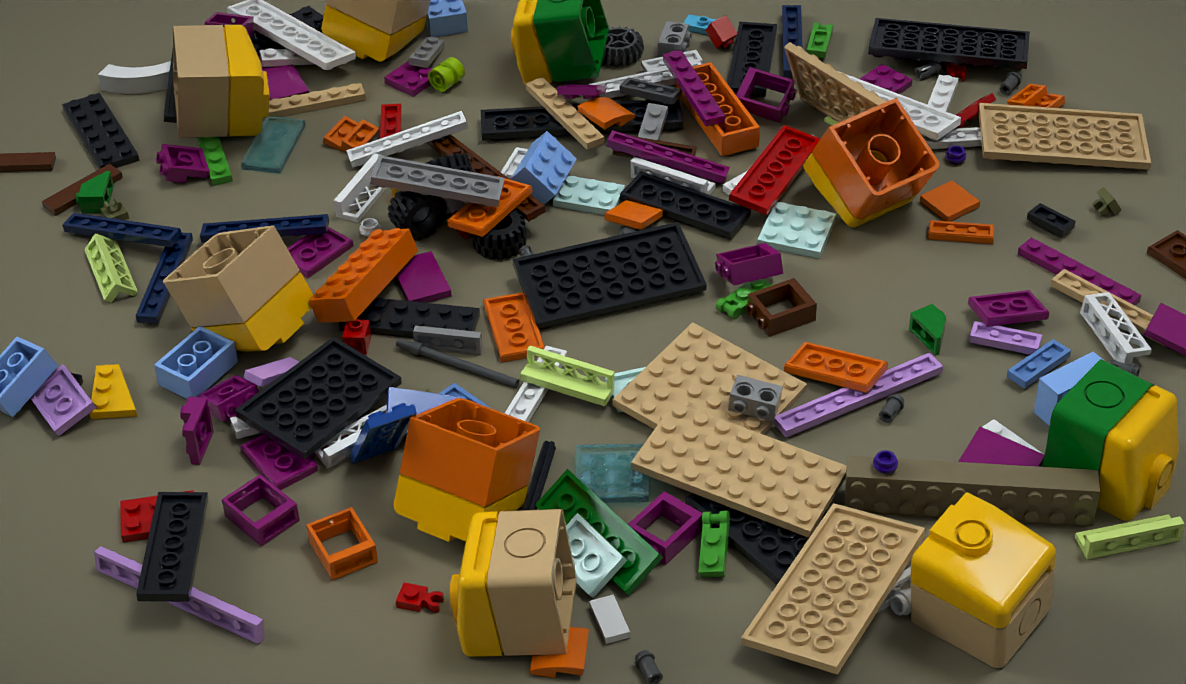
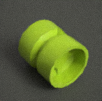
[428,57,465,92]

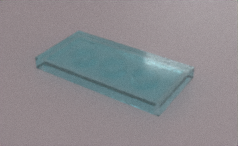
[241,116,306,174]

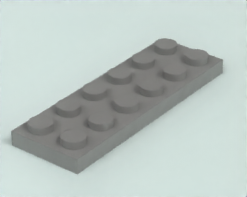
[370,155,505,207]

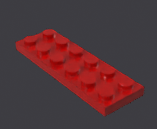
[729,125,820,215]

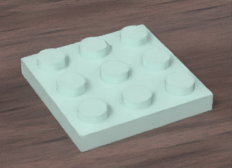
[757,202,837,259]

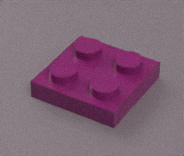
[384,60,432,97]
[860,64,913,94]
[557,85,606,99]

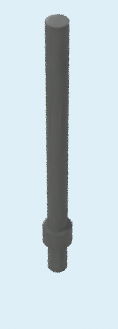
[396,338,519,388]

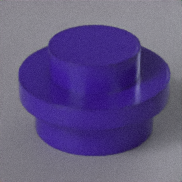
[945,145,966,164]
[873,450,898,473]

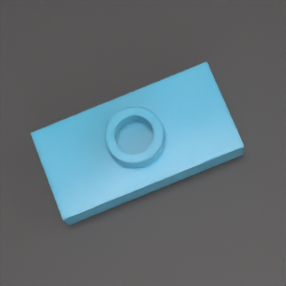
[683,14,716,35]

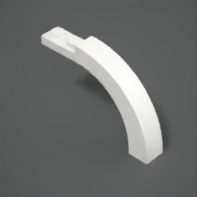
[98,61,171,94]

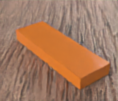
[928,220,994,244]

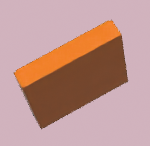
[920,181,980,221]
[605,200,663,230]

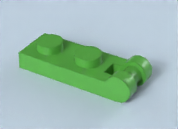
[807,22,834,58]
[716,279,773,319]
[698,511,730,577]

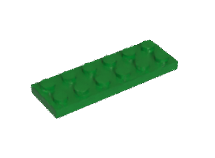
[536,469,663,595]

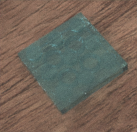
[575,444,649,503]

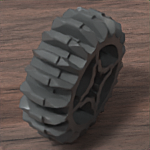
[602,26,644,67]

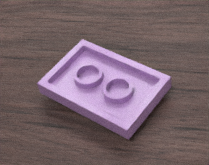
[30,364,96,436]

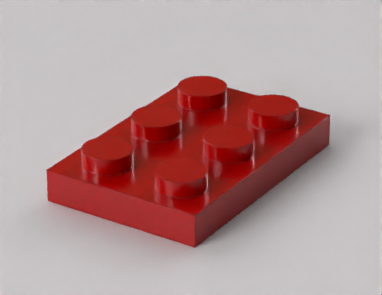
[120,490,194,543]

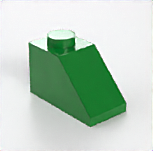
[76,171,114,213]
[909,304,946,356]

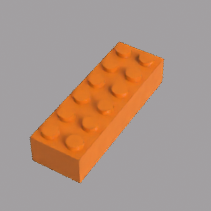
[675,62,760,156]
[309,228,418,323]

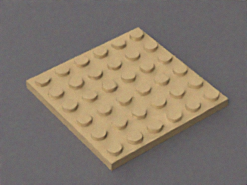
[612,322,807,435]

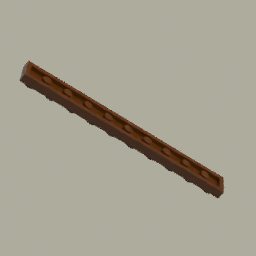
[426,134,546,222]

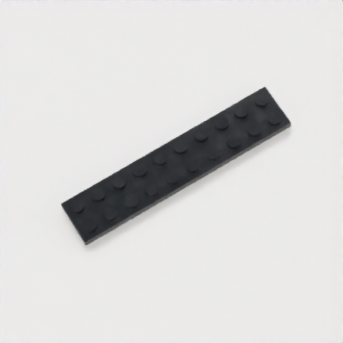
[481,99,683,140]

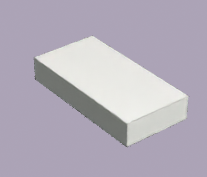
[589,594,630,644]

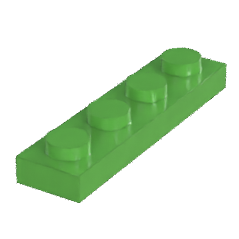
[197,137,233,186]

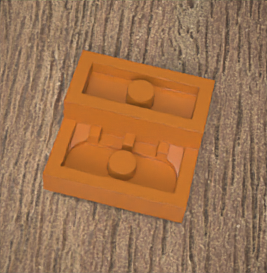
[1007,83,1065,108]
[578,97,635,130]
[323,115,380,152]
[529,627,589,678]

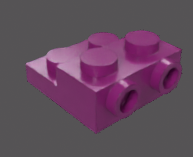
[156,144,210,183]
[197,375,259,422]
[180,396,214,465]

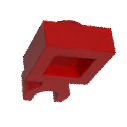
[944,62,967,82]
[396,582,444,613]

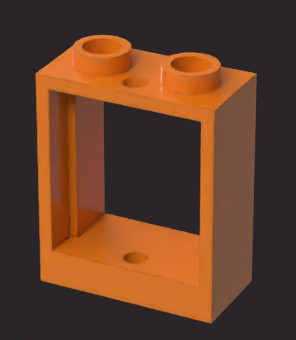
[306,507,378,580]

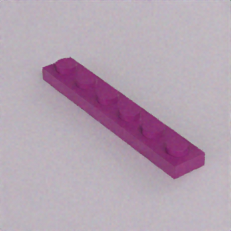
[663,50,725,126]
[606,130,730,184]
[1018,237,1141,306]

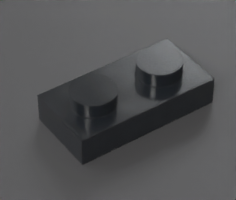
[1027,203,1076,237]

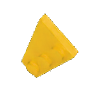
[89,364,137,419]

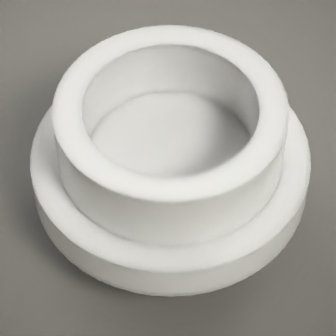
[359,218,381,237]

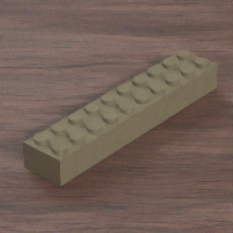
[844,455,1100,526]

